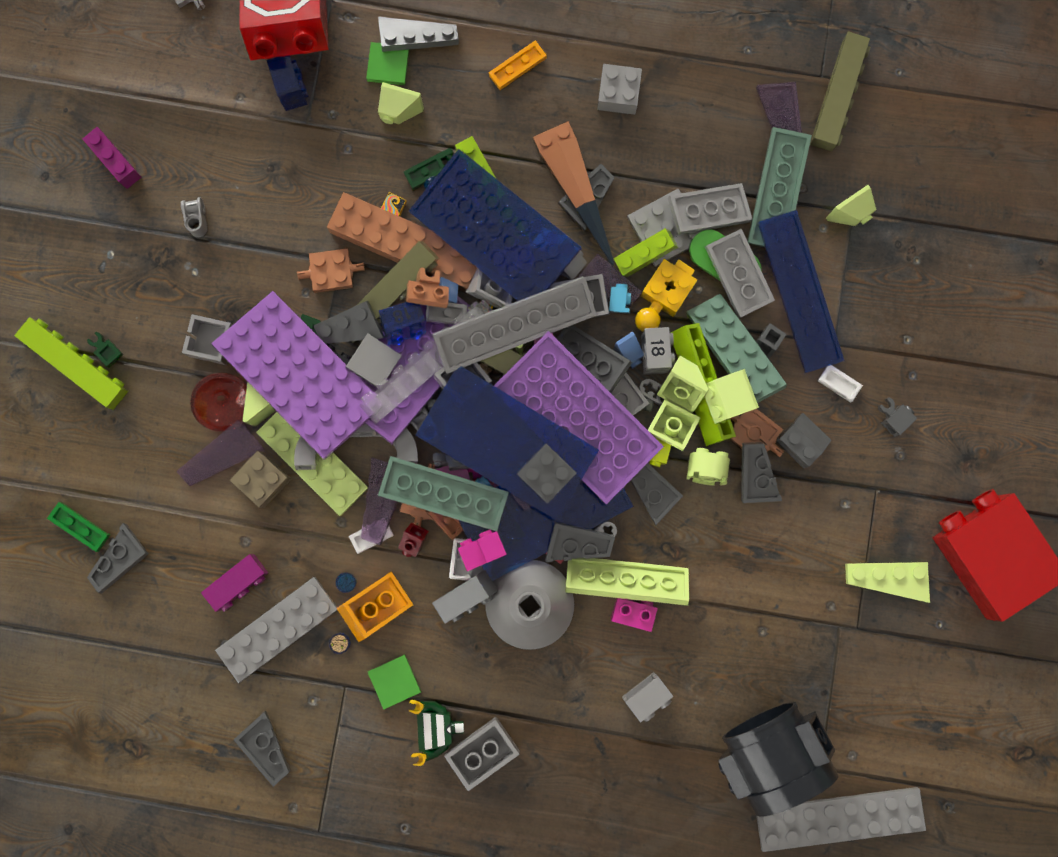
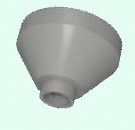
[485,560,574,649]

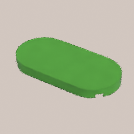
[689,230,762,281]

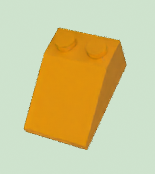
[337,571,413,642]

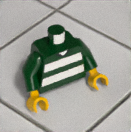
[409,700,464,766]

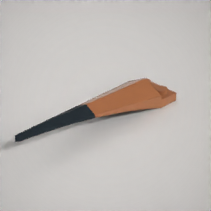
[533,121,614,266]

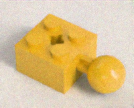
[635,259,697,332]

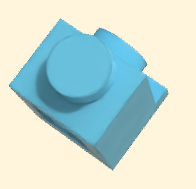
[609,284,631,313]

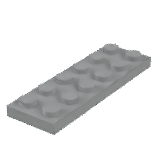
[215,577,337,683]

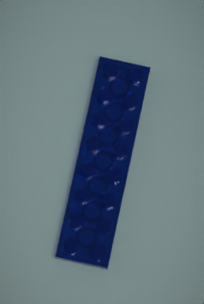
[757,210,845,373]

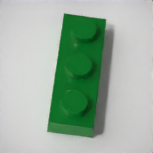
[47,502,110,552]

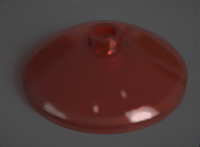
[190,373,247,431]

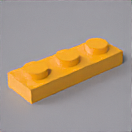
[488,40,547,90]

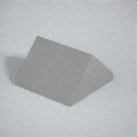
[466,265,514,309]

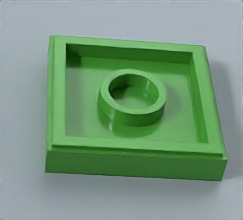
[366,42,410,85]
[368,655,422,709]

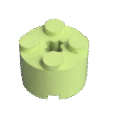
[687,448,730,485]

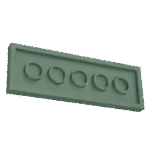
[747,127,812,252]
[686,294,787,403]
[378,456,509,531]

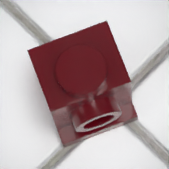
[398,522,429,557]

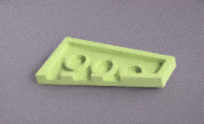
[845,562,930,603]

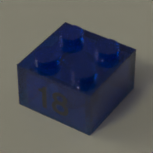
[267,55,309,111]
[379,302,426,346]

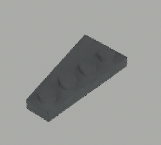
[557,325,632,393]

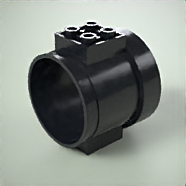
[718,702,839,817]

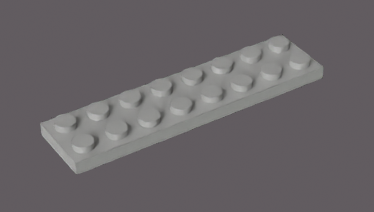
[432,276,597,374]
[757,787,926,852]

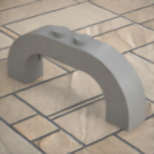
[294,424,418,470]

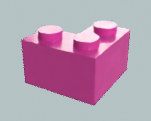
[457,529,507,571]

